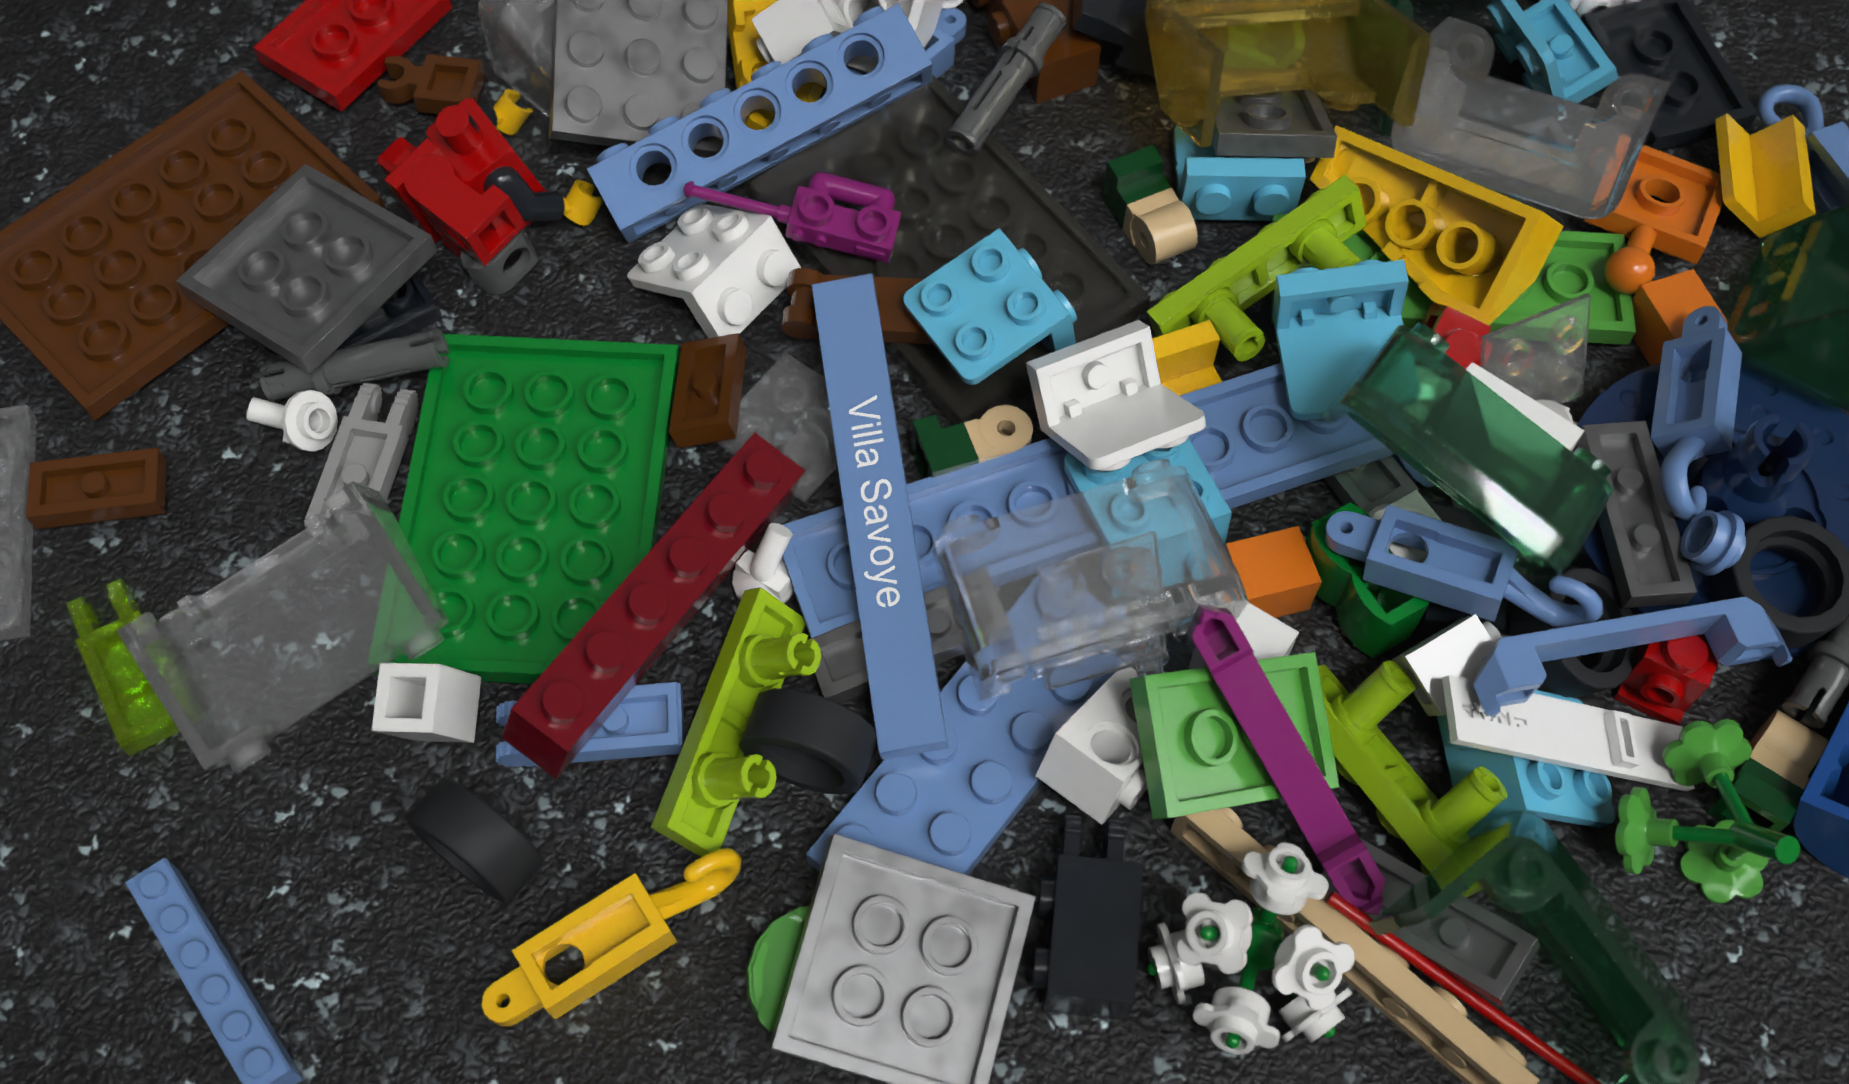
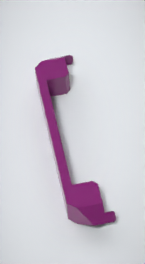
[1187,604,1386,916]

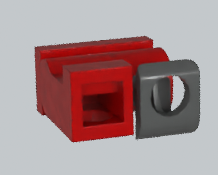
[377,137,538,295]

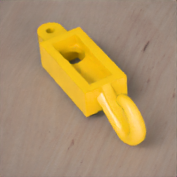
[482,848,741,1027]

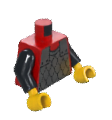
[426,89,604,230]

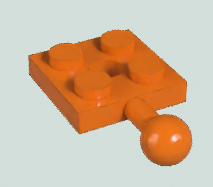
[1584,136,1723,294]

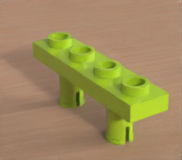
[1146,175,1367,362]
[651,587,821,857]
[1318,660,1508,898]

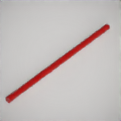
[1325,891,1602,1084]

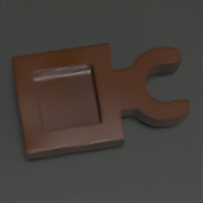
[377,54,486,114]

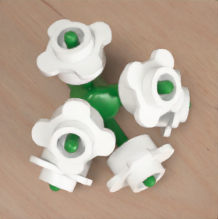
[1147,843,1355,1054]

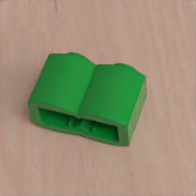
[1305,503,1429,658]

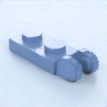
[496,682,685,768]

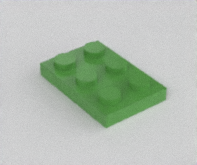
[1129,652,1339,819]

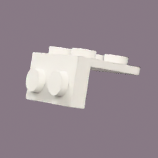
[627,205,801,338]
[1026,320,1206,471]

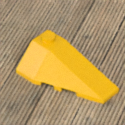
[1310,125,1564,325]

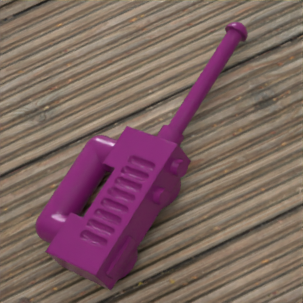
[683,172,901,263]

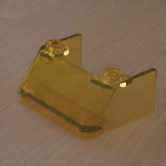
[1145,0,1432,147]

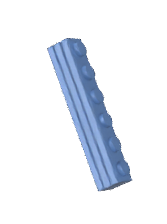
[125,858,303,1084]

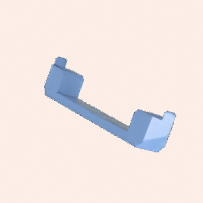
[1473,596,1792,718]

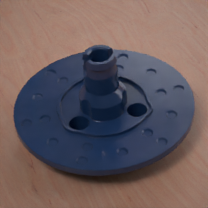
[1561,362,1849,659]

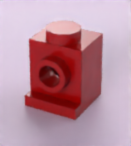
[1408,302,1492,383]
[1613,634,1719,725]

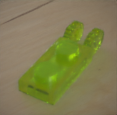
[67,578,193,756]

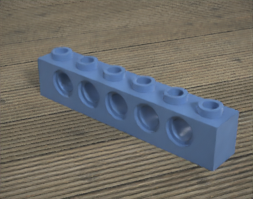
[587,3,933,243]

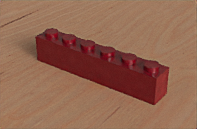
[502,432,806,779]

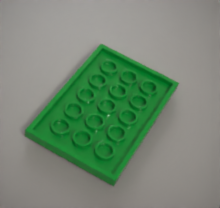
[370,334,680,685]

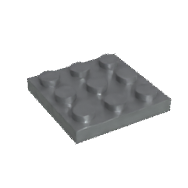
[549,0,727,158]
[176,164,438,374]
[768,834,1036,1084]

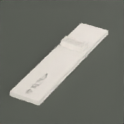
[1442,674,1695,792]

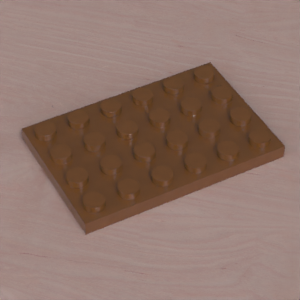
[0,70,385,421]

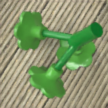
[1615,719,1800,904]

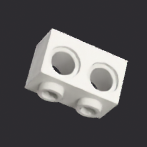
[1036,663,1148,825]

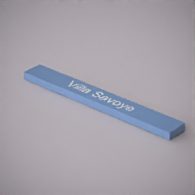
[812,273,949,760]

